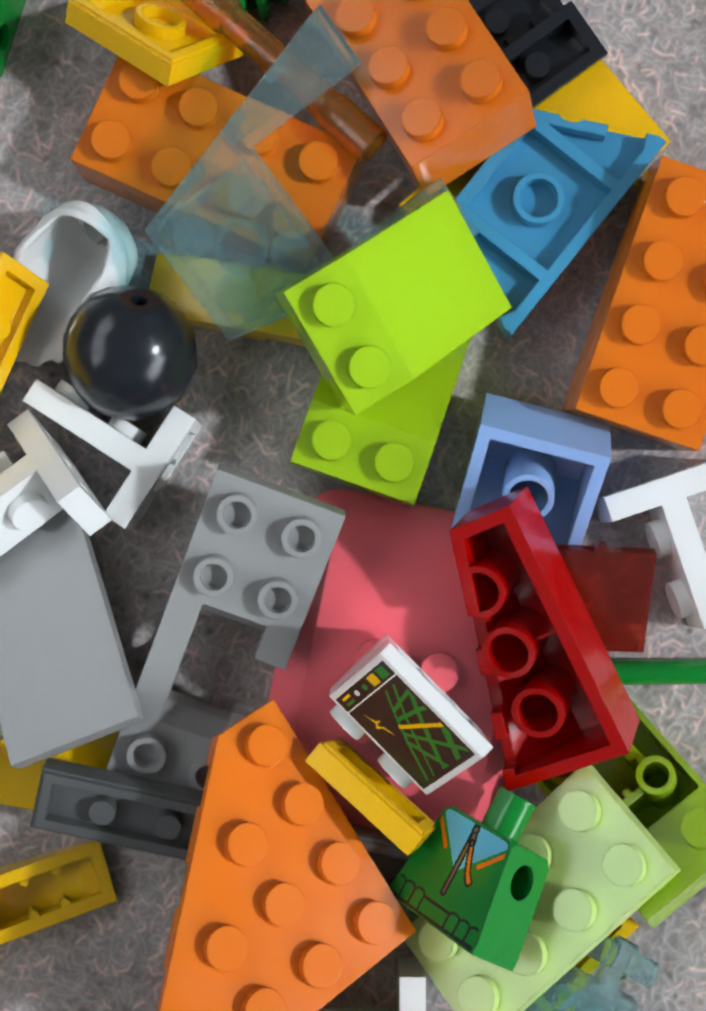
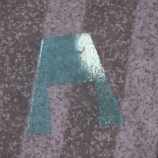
[144,5,479,341]

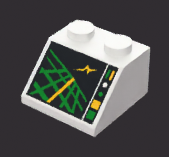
[329,633,494,795]

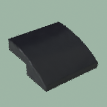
[469,0,608,109]

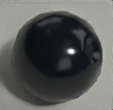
[63,285,197,421]

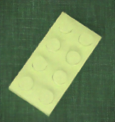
[405,765,681,1011]

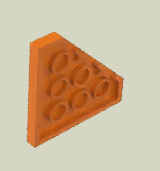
[157,699,416,1011]

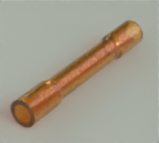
[180,0,388,164]

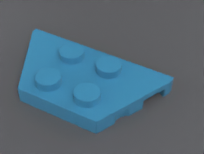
[454,109,666,339]

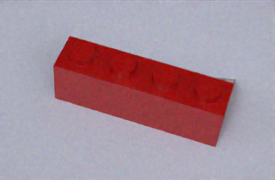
[449,486,640,791]

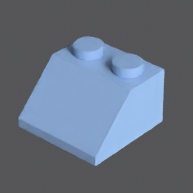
[449,393,611,568]

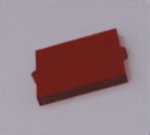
[556,540,657,652]

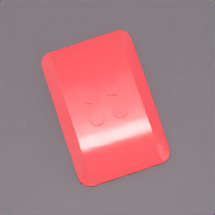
[268,489,506,829]

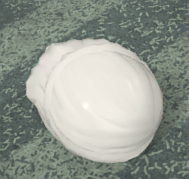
[13,200,138,367]

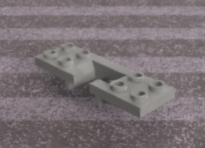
[106,464,346,791]

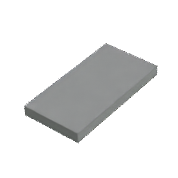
[0,509,145,769]

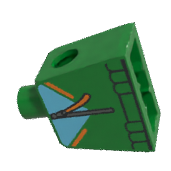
[390,786,549,971]

